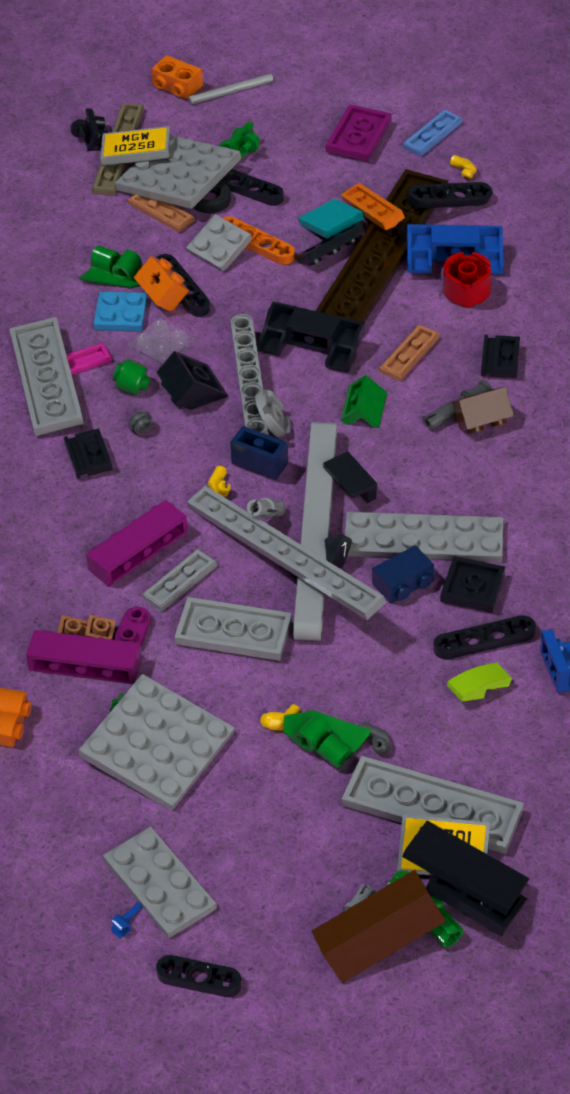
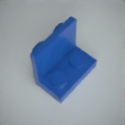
[540,629,570,693]

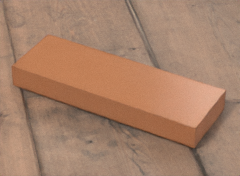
[128,194,195,233]
[379,325,440,381]

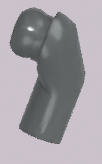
[361,722,391,755]

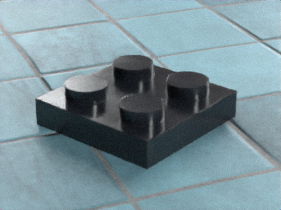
[440,556,505,612]

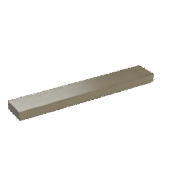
[92,103,144,196]

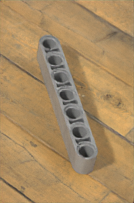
[231,314,269,435]

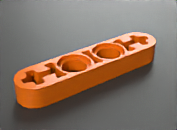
[223,216,295,265]

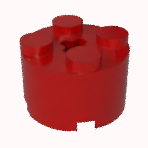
[443,252,492,308]

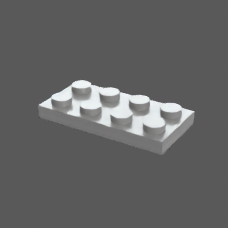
[174,597,292,661]
[103,827,217,939]

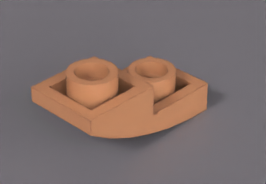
[57,615,116,640]

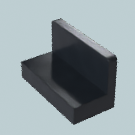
[323,451,377,504]

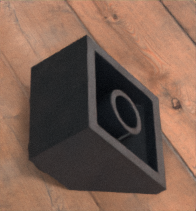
[156,351,228,410]

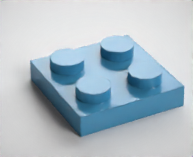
[93,291,147,331]

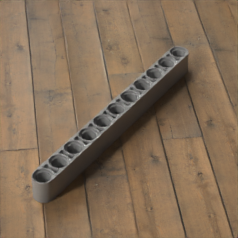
[294,422,337,641]

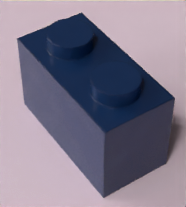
[230,426,288,480]
[372,545,434,604]

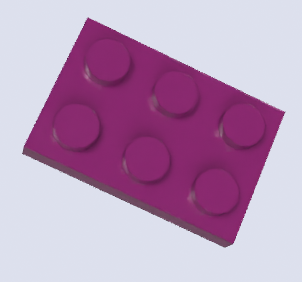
[326,104,392,162]

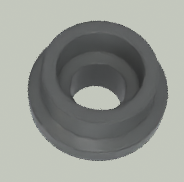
[129,412,153,435]

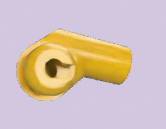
[450,155,477,179]
[208,466,231,497]
[260,704,302,731]

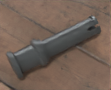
[422,380,492,431]

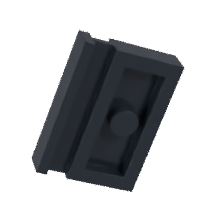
[481,335,520,378]
[64,428,113,479]

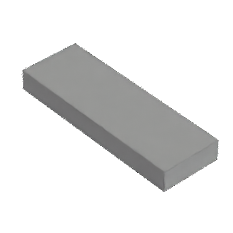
[142,549,217,612]

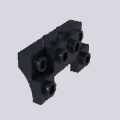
[256,301,365,373]

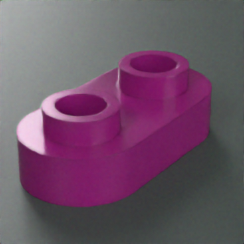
[115,607,151,647]

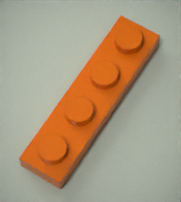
[341,183,405,230]

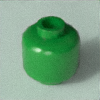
[112,359,151,395]

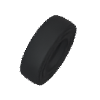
[193,181,231,214]

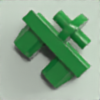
[219,122,260,159]

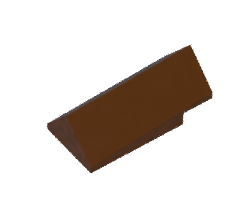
[312,870,446,983]

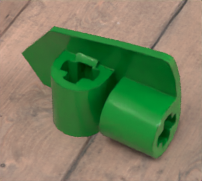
[79,245,143,288]
[283,710,371,769]

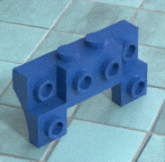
[406,224,504,274]

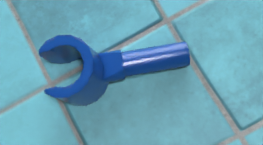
[111,902,142,938]

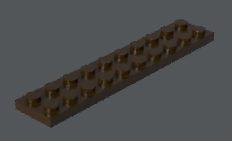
[316,169,448,322]

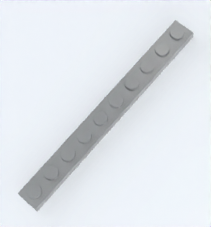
[187,486,386,620]

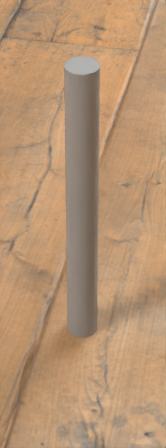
[188,74,273,105]

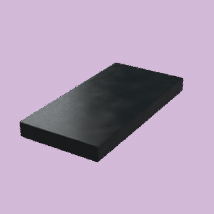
[402,820,530,916]

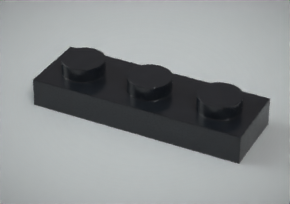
[295,224,365,266]

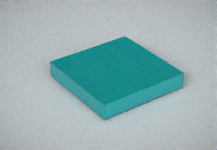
[298,198,364,239]

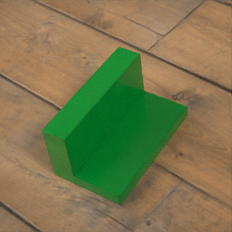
[340,375,387,428]

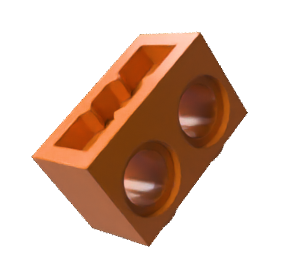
[151,55,203,99]

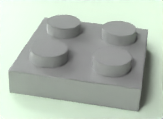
[186,214,252,272]

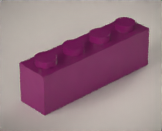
[86,500,188,587]
[26,630,142,684]

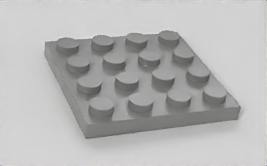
[115,135,241,209]
[78,674,235,810]

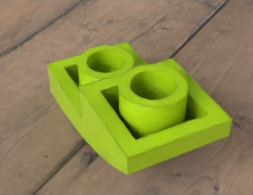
[447,662,512,701]

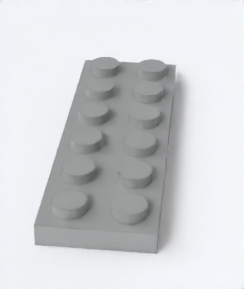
[9,317,84,436]
[345,512,503,562]
[342,756,524,854]

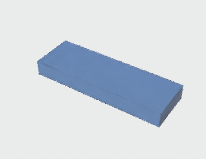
[403,109,462,157]

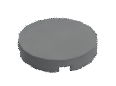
[255,389,291,437]

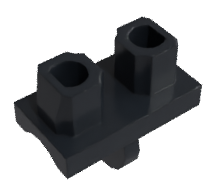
[70,108,108,151]

